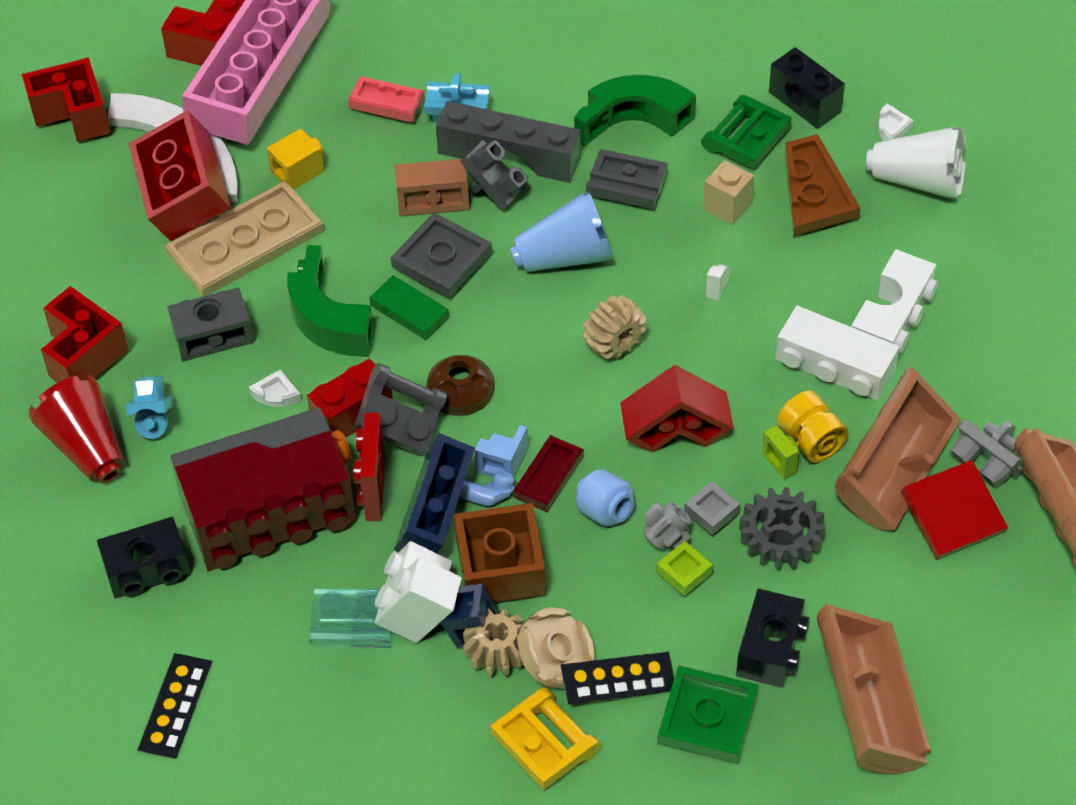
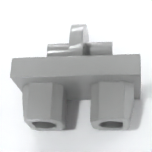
[951,419,1023,489]

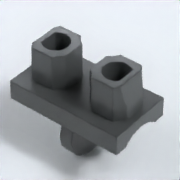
[460,140,528,209]

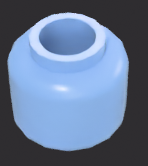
[576,469,634,527]

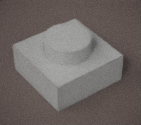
[684,481,740,535]

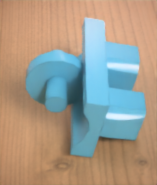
[424,73,490,122]
[126,376,173,439]

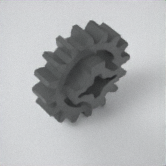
[739,487,826,569]

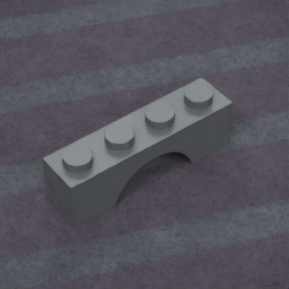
[436,101,580,183]

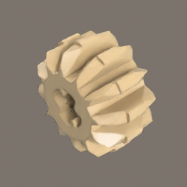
[583,295,646,359]
[463,607,524,678]

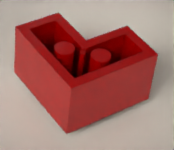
[161,0,245,66]
[21,57,110,142]
[41,286,128,382]
[620,365,734,452]

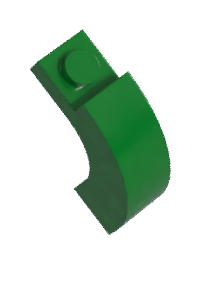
[574,75,696,147]
[287,245,373,357]

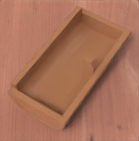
[835,367,961,531]
[1014,428,1076,566]
[817,604,931,775]

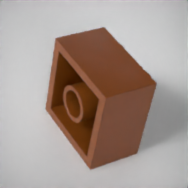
[454,503,546,602]

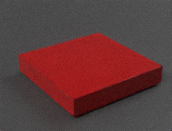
[901,460,1008,560]

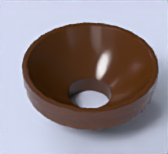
[426,355,495,416]

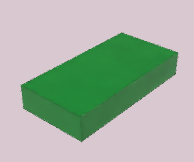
[369,275,449,340]

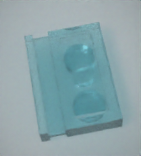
[309,589,391,648]

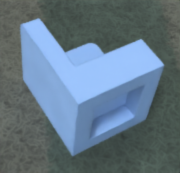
[475,425,529,478]

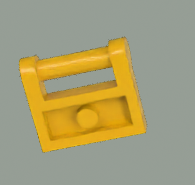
[490,687,601,790]

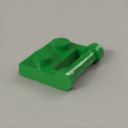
[701,95,792,169]

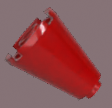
[29,375,124,483]

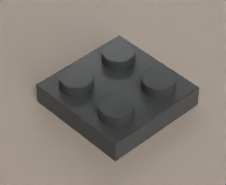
[391,212,492,298]

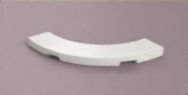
[108,93,239,203]

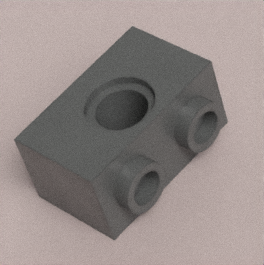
[167,287,254,362]

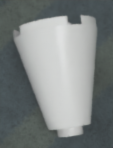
[866,127,966,198]

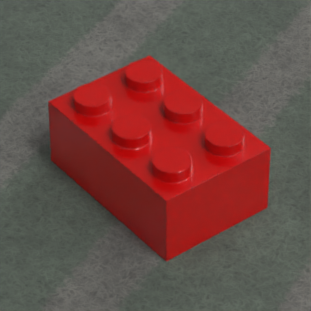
[128,110,231,241]

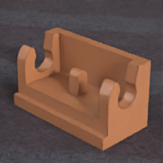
[394,159,470,216]

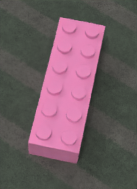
[182,0,330,145]

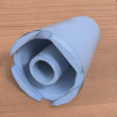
[510,192,614,272]

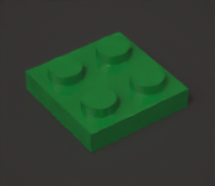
[657,665,758,763]

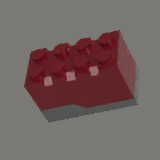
[170,407,356,572]

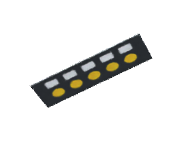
[560,651,674,704]
[137,653,212,759]

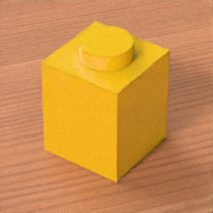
[267,128,325,190]

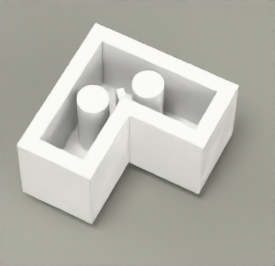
[374,541,462,643]

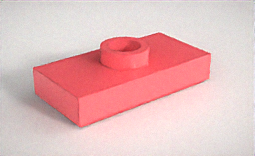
[348,76,425,123]

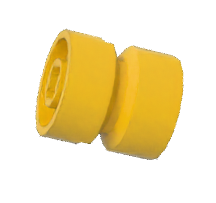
[777,390,849,463]

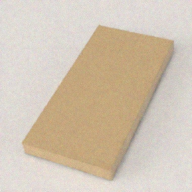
[164,181,324,297]

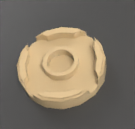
[518,607,595,689]

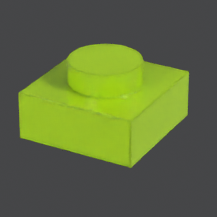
[762,425,799,480]
[656,541,713,596]

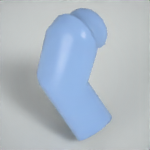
[459,471,514,506]

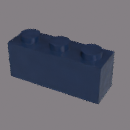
[394,433,475,554]

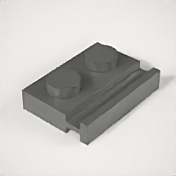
[586,149,668,209]

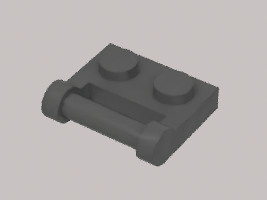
[354,363,447,456]

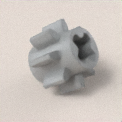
[643,501,692,550]

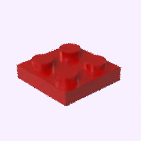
[353,413,386,521]

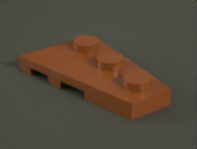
[785,134,861,236]

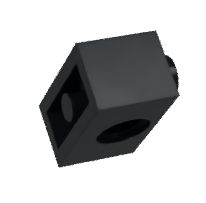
[769,47,845,129]
[97,516,191,599]
[736,588,810,688]

